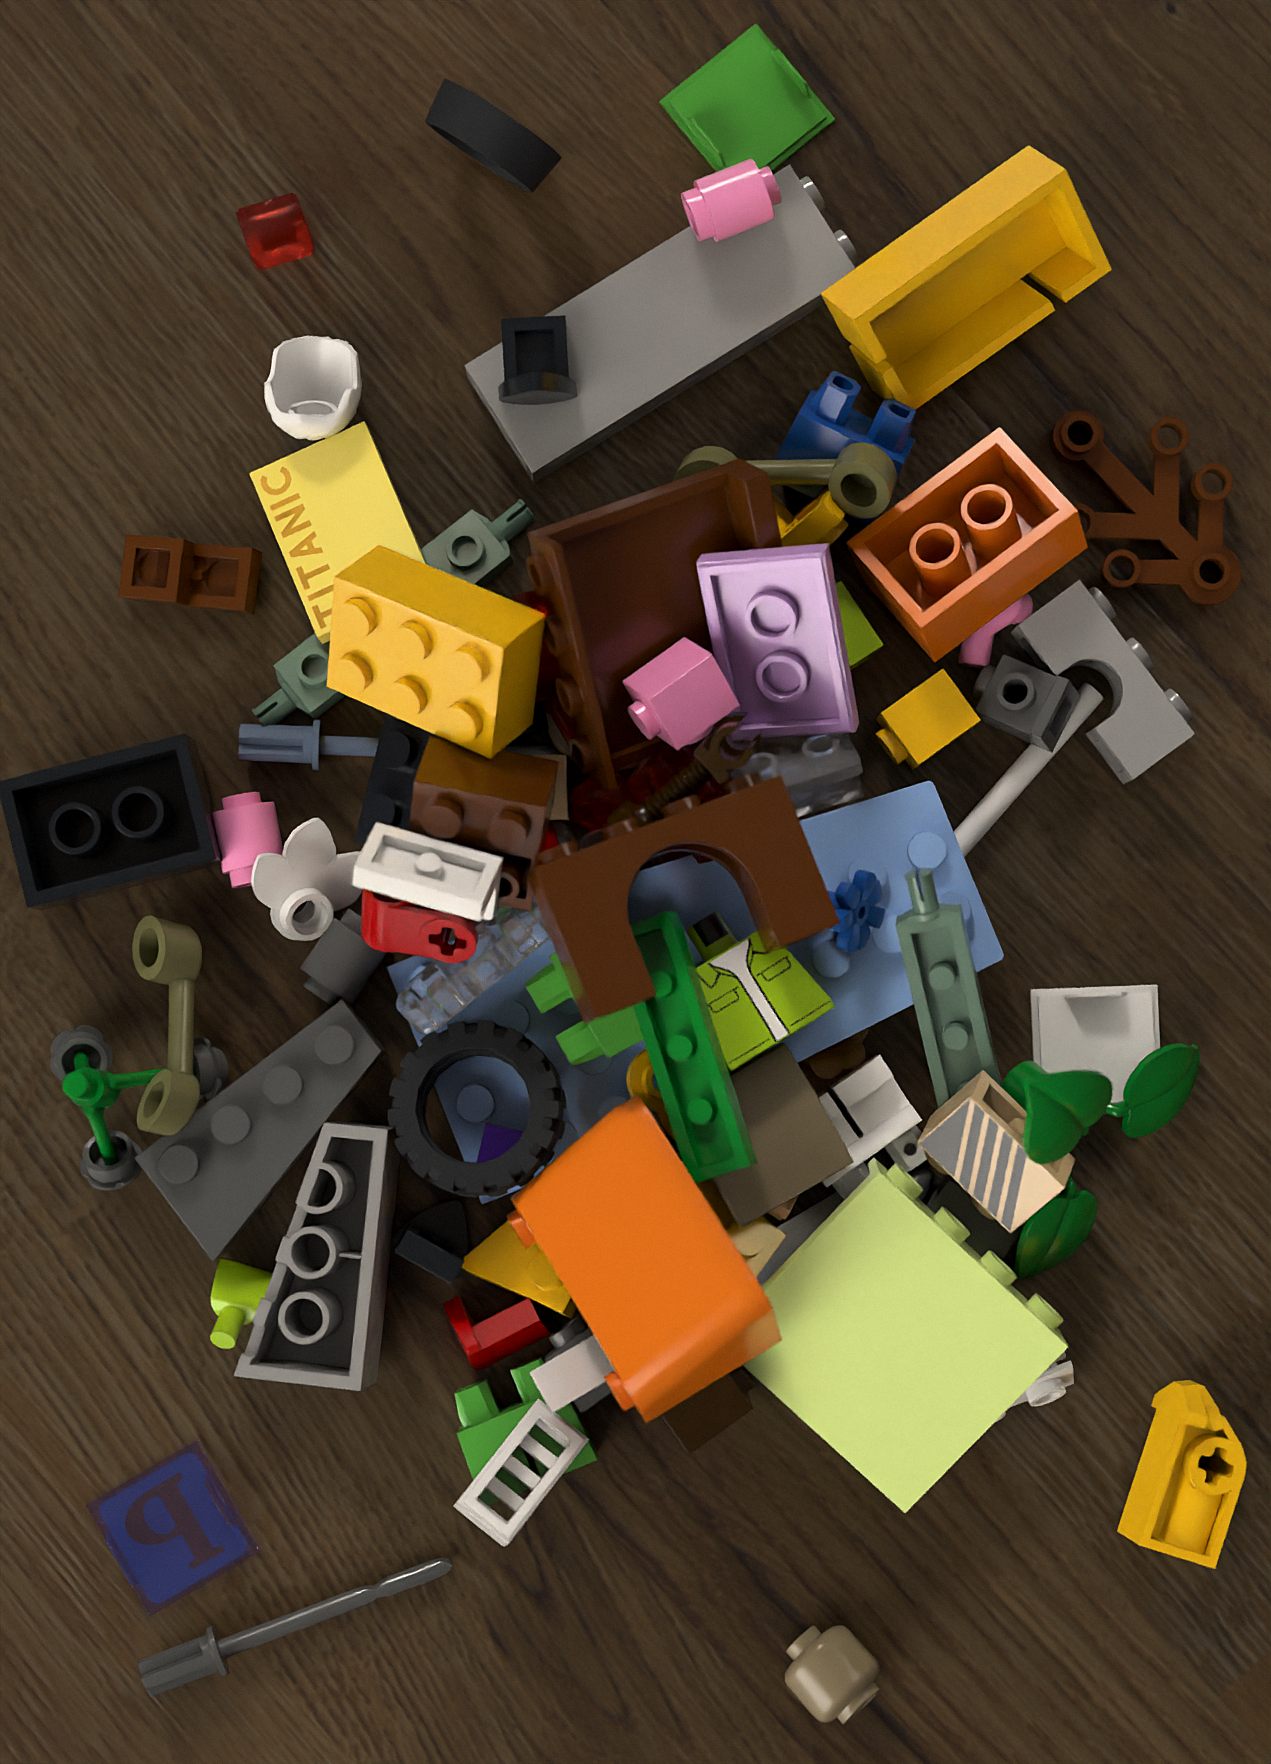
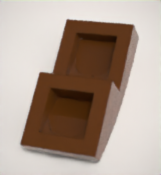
[118,534,262,615]

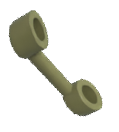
[672,442,897,519]
[132,915,202,1136]

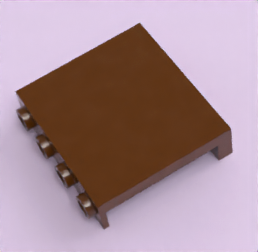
[526,458,783,790]

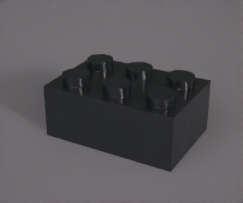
[0,733,222,910]

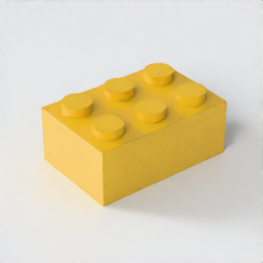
[327,545,545,759]

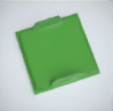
[659,24,835,172]

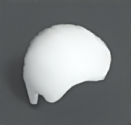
[264,335,362,440]

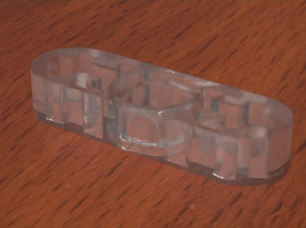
[396,896,551,1033]

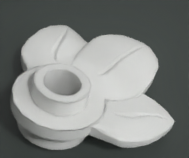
[251,818,362,941]

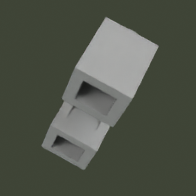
[1011,580,1195,784]

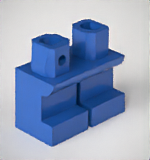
[774,371,916,525]

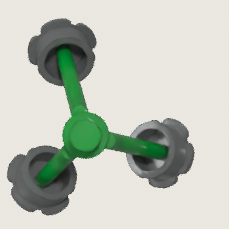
[50,1025,228,1191]

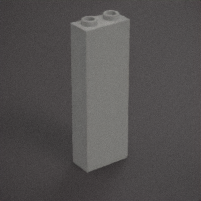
[465,164,859,484]

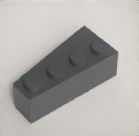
[135,1000,387,1261]

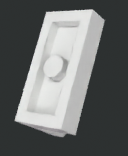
[353,822,503,921]

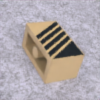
[917,1070,1076,1233]

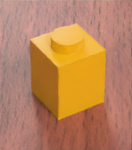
[875,668,981,770]

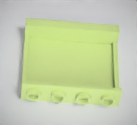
[743,1157,1069,1513]

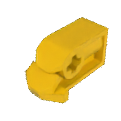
[1117,1380,1247,1569]

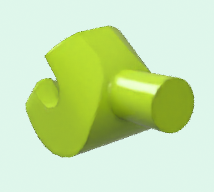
[210,1257,273,1349]

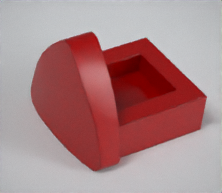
[442,1295,551,1371]

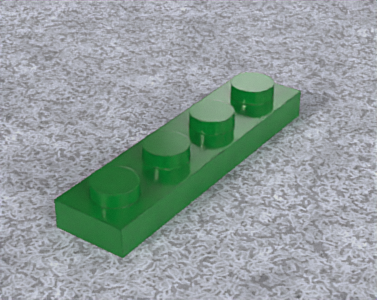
[630,910,758,1183]

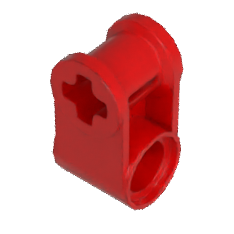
[361,888,482,963]

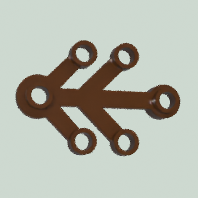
[1050,410,1241,606]

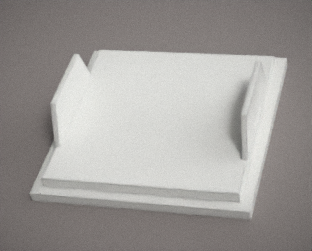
[1030,985,1160,1114]

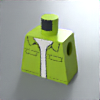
[685,911,835,1073]

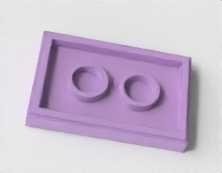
[696,543,859,741]

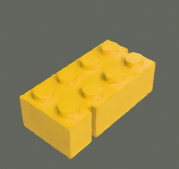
[820,145,1112,410]

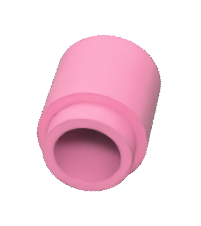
[681,158,782,242]
[212,792,283,888]

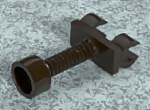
[606,711,763,827]

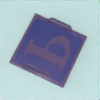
[86,1440,261,1617]

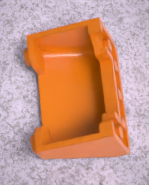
[506,1095,782,1423]

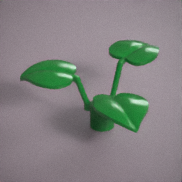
[1002,1043,1200,1280]

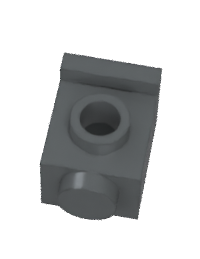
[972,654,1080,753]

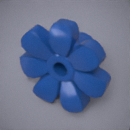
[827,870,885,953]

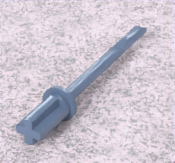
[238,720,561,770]

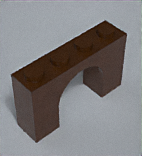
[527,772,840,1024]

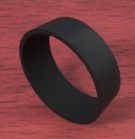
[425,79,562,193]

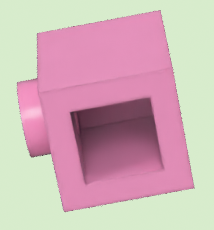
[622,637,740,750]

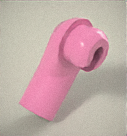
[958,593,1033,669]

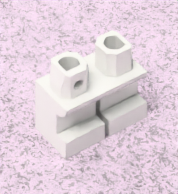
[817,1054,927,1199]

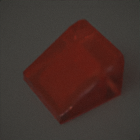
[236,192,315,270]

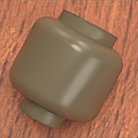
[785,1625,881,1725]

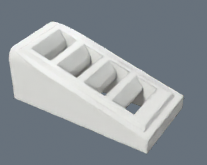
[454,1399,589,1547]

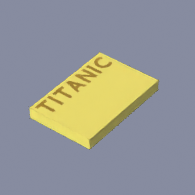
[249,421,427,644]

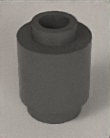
[300,908,387,1006]

